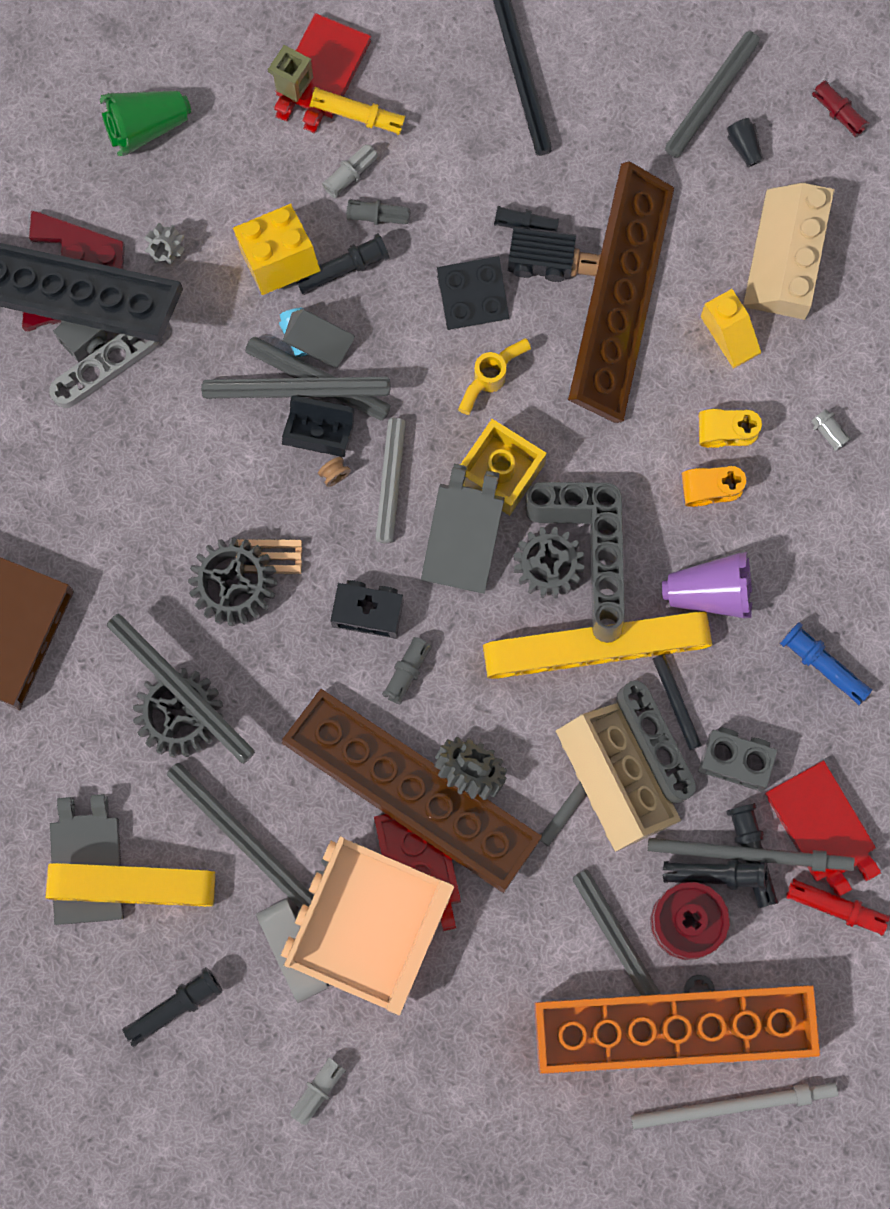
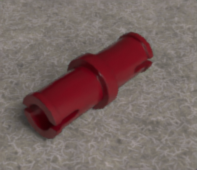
[812,80,869,138]

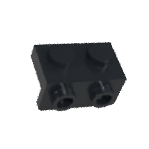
[282,396,355,457]

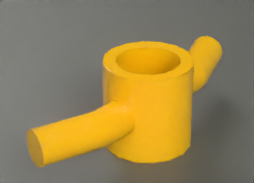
[458,338,531,415]

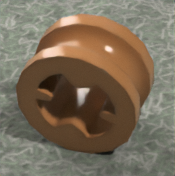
[318,456,351,487]

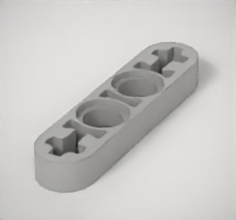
[49,334,158,408]

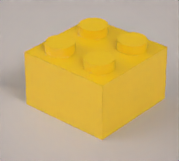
[233,203,320,295]
[460,419,547,516]

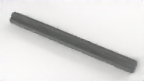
[201,377,391,399]
[107,614,255,764]
[167,763,313,909]

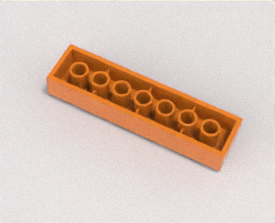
[534,985,820,1074]

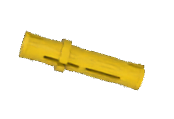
[310,87,405,135]

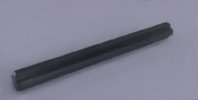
[493,0,552,156]

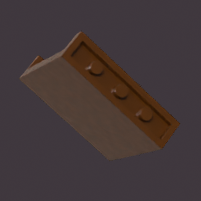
[0,557,74,711]

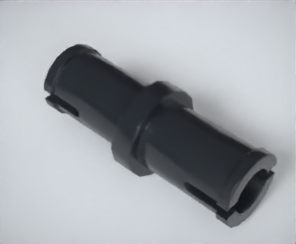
[494,206,559,232]

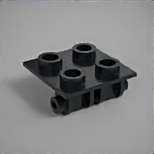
[436,256,509,330]

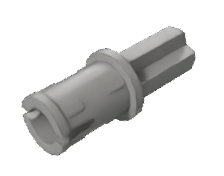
[322,145,378,198]
[290,1057,346,1125]

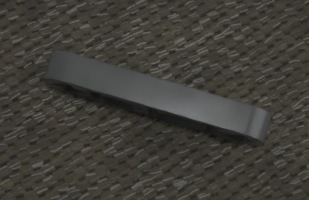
[617,681,696,804]

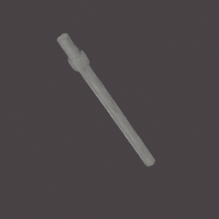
[631,1083,838,1129]

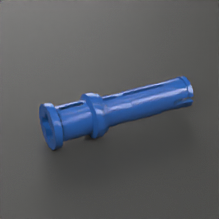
[779,622,873,706]

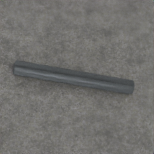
[665,31,760,158]
[245,337,391,421]
[573,870,661,996]

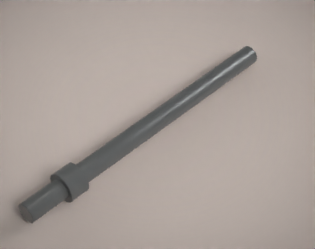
[648,838,855,872]

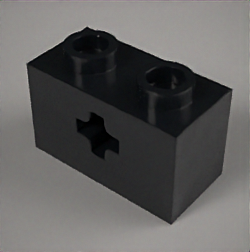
[330,580,404,639]

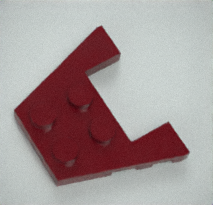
[22,211,125,331]

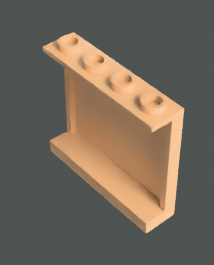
[280,836,454,1016]

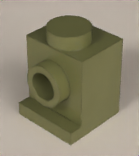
[268,45,313,102]

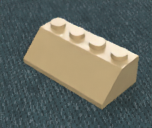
[743,183,834,320]
[556,703,681,852]

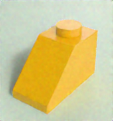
[700,289,761,369]

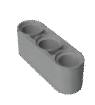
[256,898,329,1003]

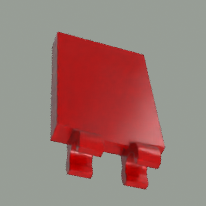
[274,13,371,134]
[765,760,881,897]
[374,814,461,932]

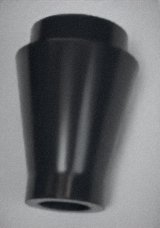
[727,118,764,168]

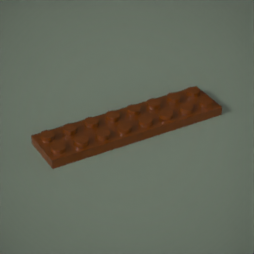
[568,161,675,423]
[282,689,542,893]

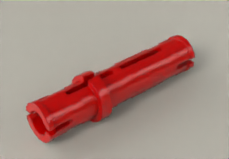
[786,878,890,936]

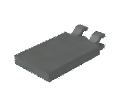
[421,463,505,594]
[50,794,124,925]

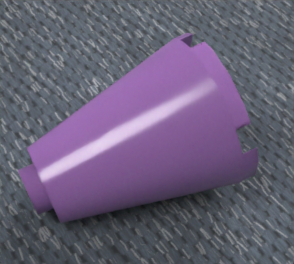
[662,552,752,618]

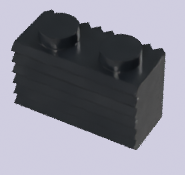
[508,226,577,282]

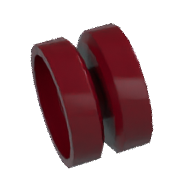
[650,882,730,960]

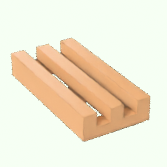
[236,539,302,574]

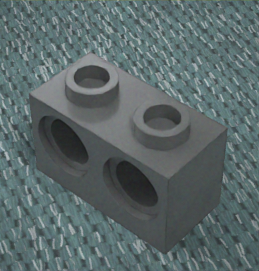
[698,727,778,792]

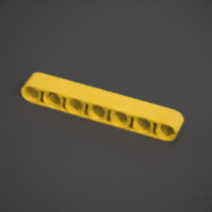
[483,612,713,679]

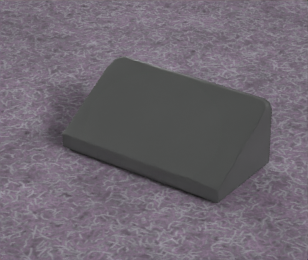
[282,309,355,368]

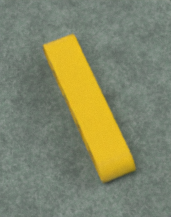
[45,863,216,907]

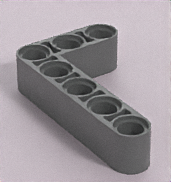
[525,482,625,643]

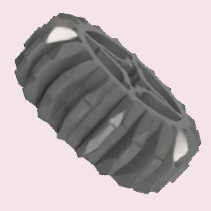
[188,537,278,626]
[133,668,224,758]

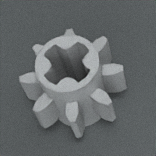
[144,223,185,265]

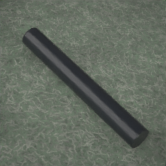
[652,654,702,751]

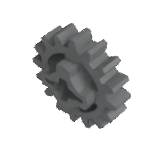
[514,527,584,599]
[434,737,507,800]

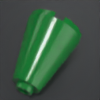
[100,91,191,157]

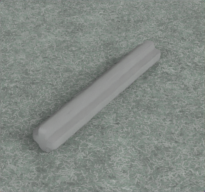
[376,418,405,543]

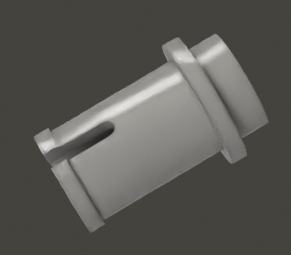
[811,409,852,452]

